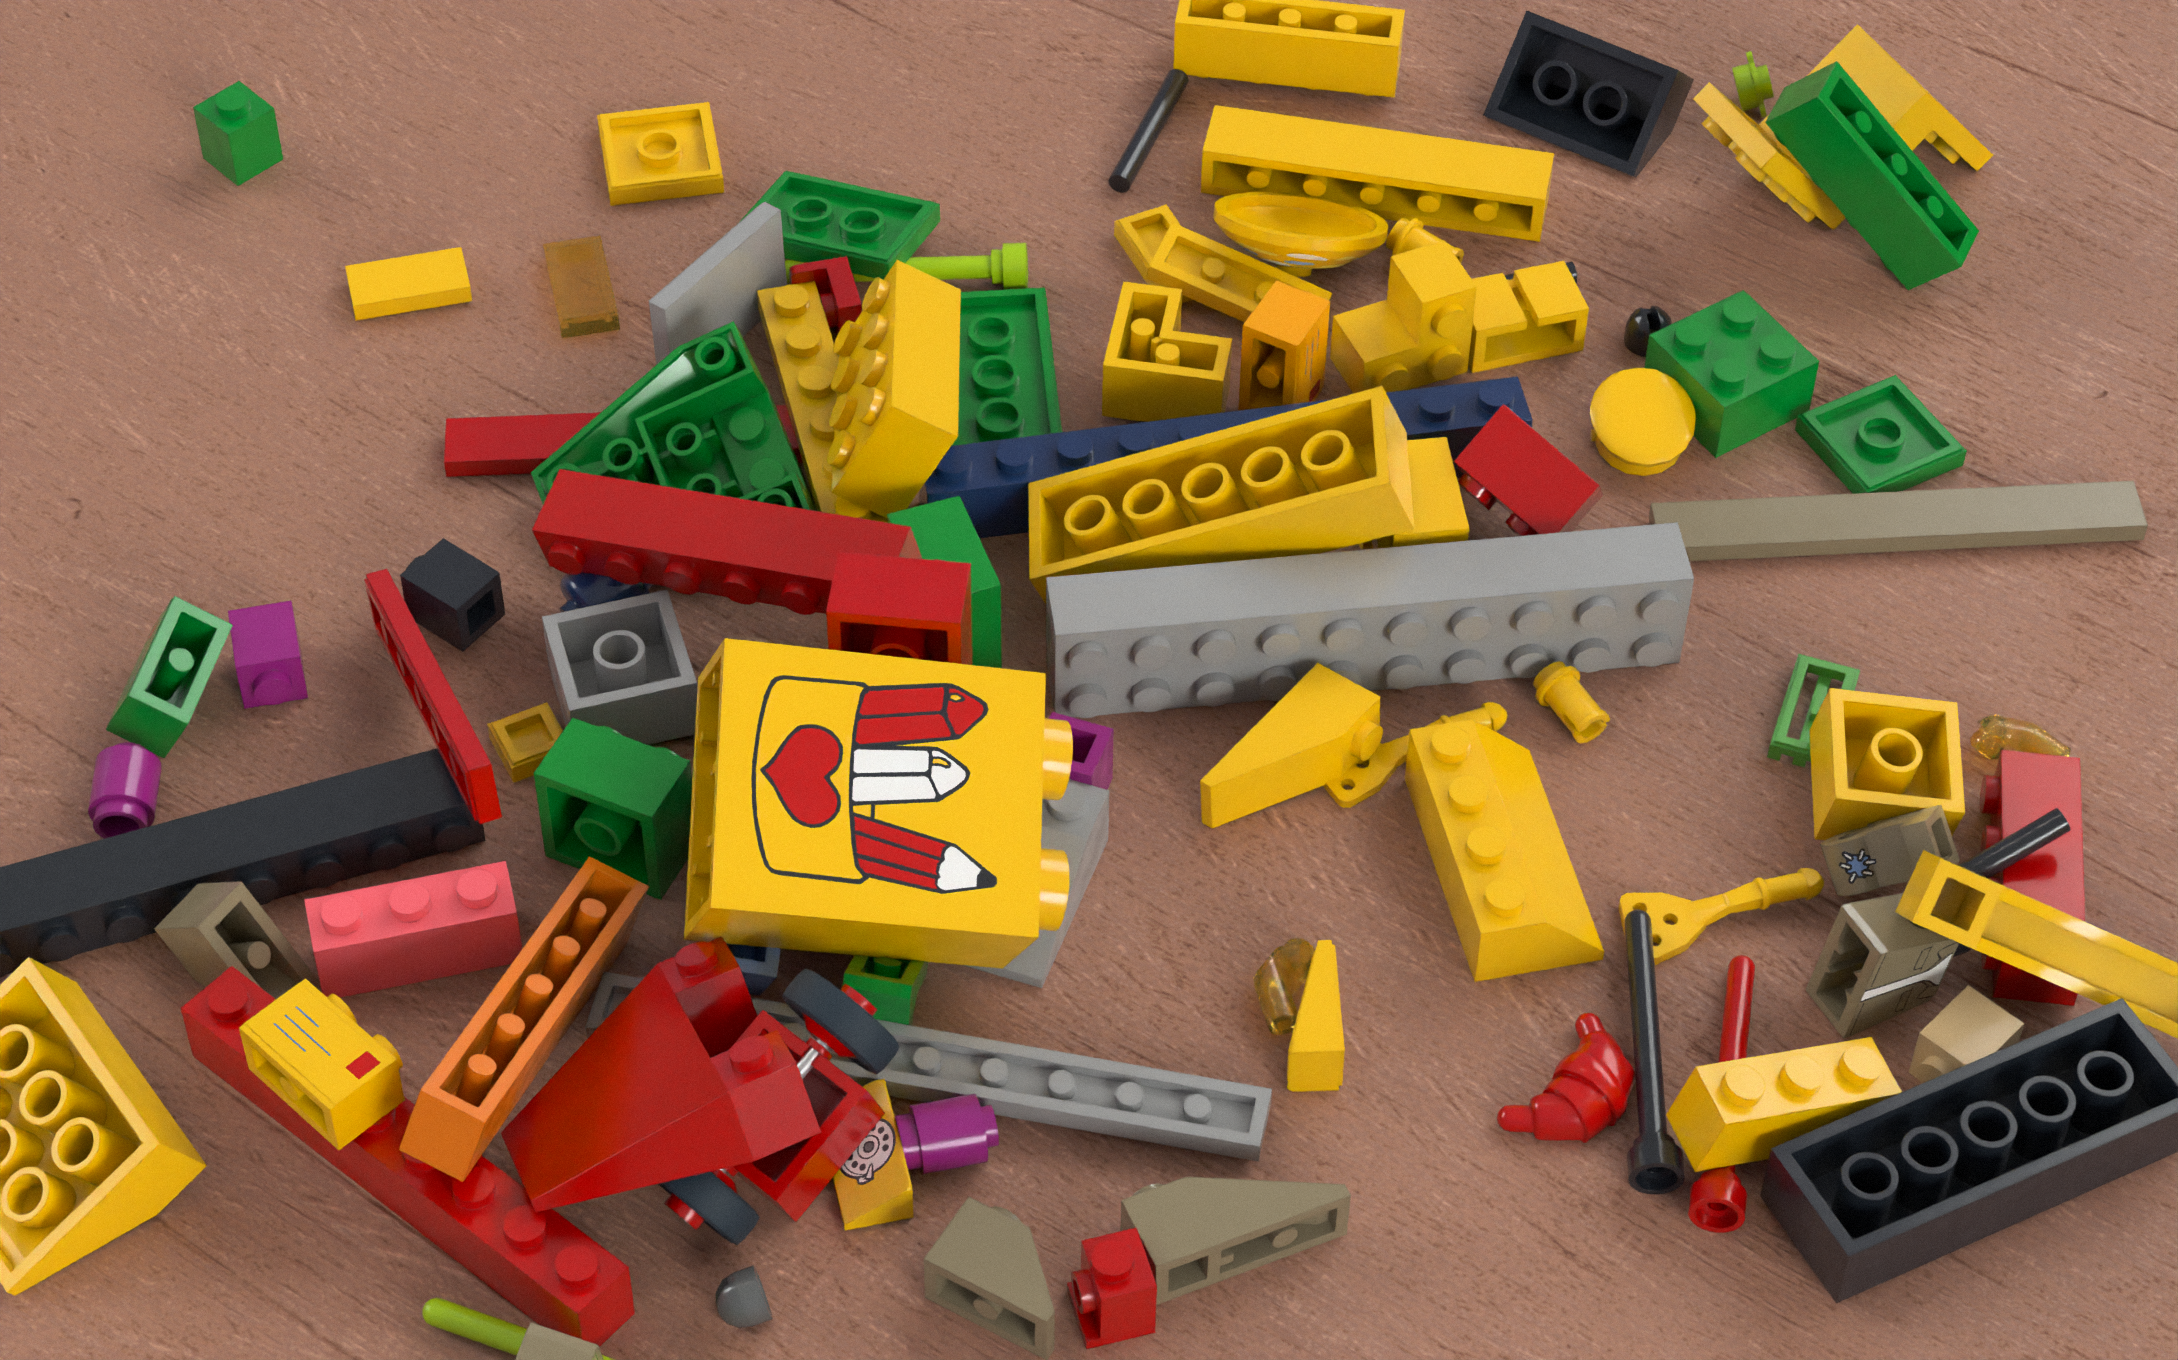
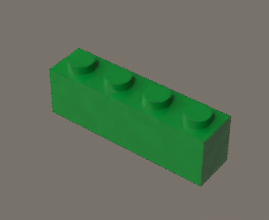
[1765,61,1979,290]

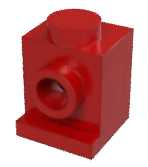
[1067,1227,1157,1349]

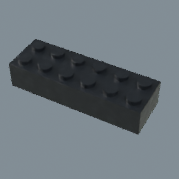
[1760,998,2178,1303]

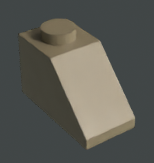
[154,881,319,999]
[924,1197,1055,1360]

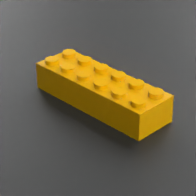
[1028,386,1414,604]

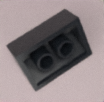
[1483,11,1694,178]

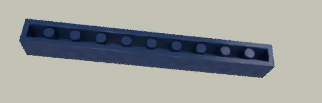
[919,376,1533,539]

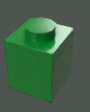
[193,81,283,186]

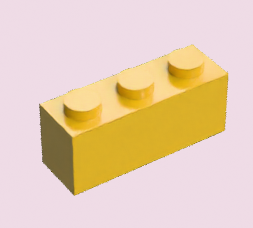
[1666,1037,1902,1172]

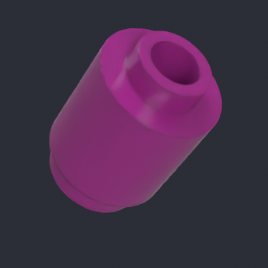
[88,742,162,839]
[894,1093,999,1175]

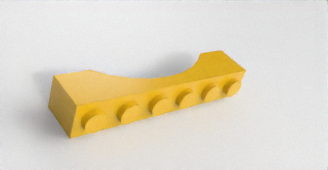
[1895,850,2178,1039]

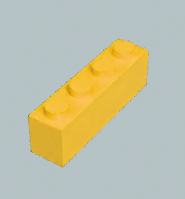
[1173,0,1405,98]

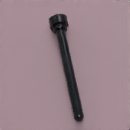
[1625,909,1685,1194]

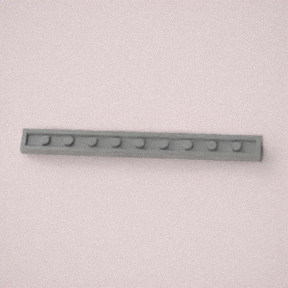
[585,972,1272,1161]

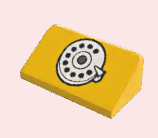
[832,1079,914,1231]

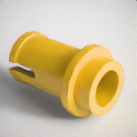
[1386,218,1464,263]
[1533,661,1610,744]

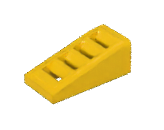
[1287,940,1345,1092]

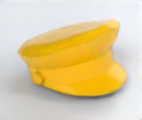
[1590,367,1696,476]

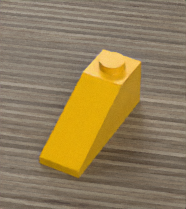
[1200,663,1383,829]

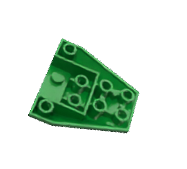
[531,321,816,511]

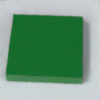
[1795,375,1967,494]

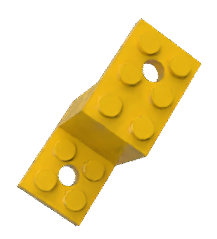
[1693,24,1993,230]

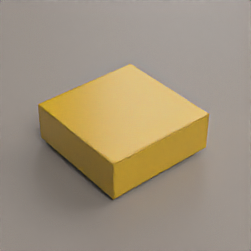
[487,702,563,783]

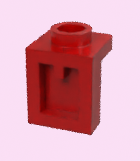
[789,256,862,338]

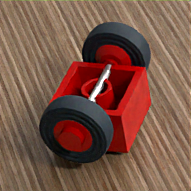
[659,969,900,1245]

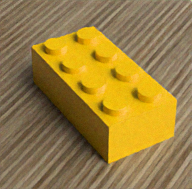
[827,260,961,518]

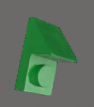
[842,955,928,1026]

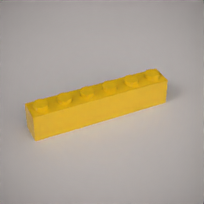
[1201,105,1554,242]

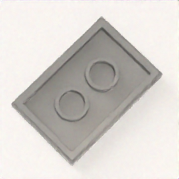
[649,202,787,365]

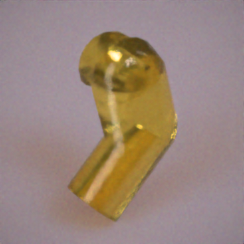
[1970,714,2071,760]
[1253,938,1315,1035]

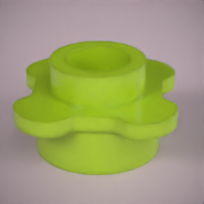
[1732,51,1774,118]

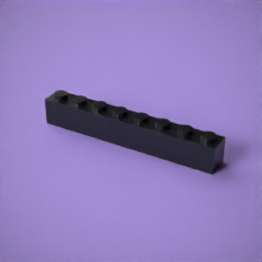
[0,748,486,978]

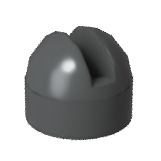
[715,1265,773,1328]

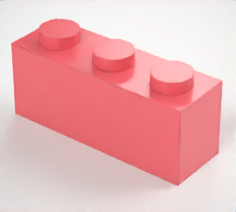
[304,861,522,998]

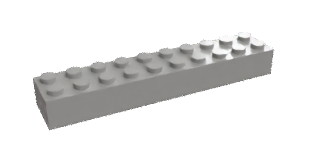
[1046,522,1694,718]

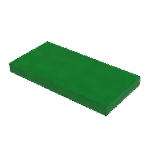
[952,288,1062,446]

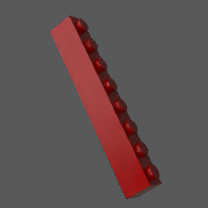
[180,966,635,1347]

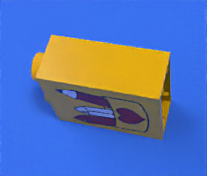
[684,638,1073,969]

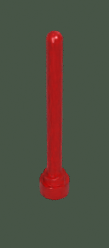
[1688,955,1755,1233]

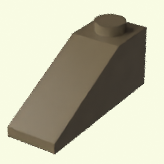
[1120,1177,1351,1305]

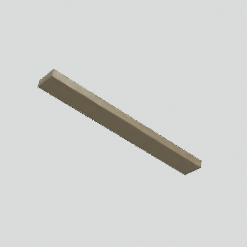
[1649,481,2148,561]

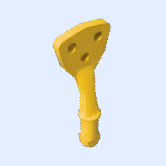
[1323,702,1507,808]
[1618,868,1824,965]

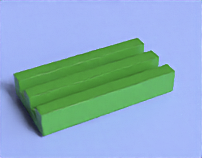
[1767,654,1860,767]

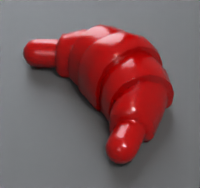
[1497,1013,1636,1143]

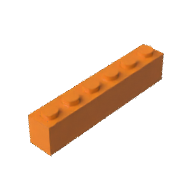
[399,856,649,1182]

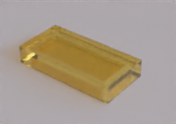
[543,235,620,339]

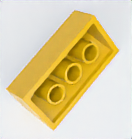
[1404,719,1604,982]

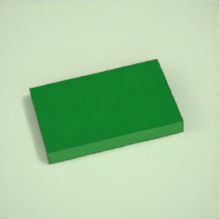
[740,171,941,280]

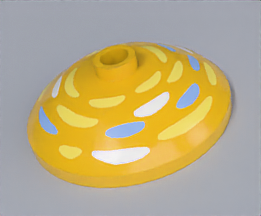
[1213,192,1388,277]

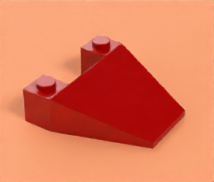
[501,937,821,1212]

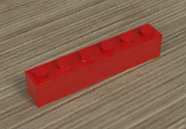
[532,469,922,615]

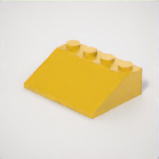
[0,957,207,1296]

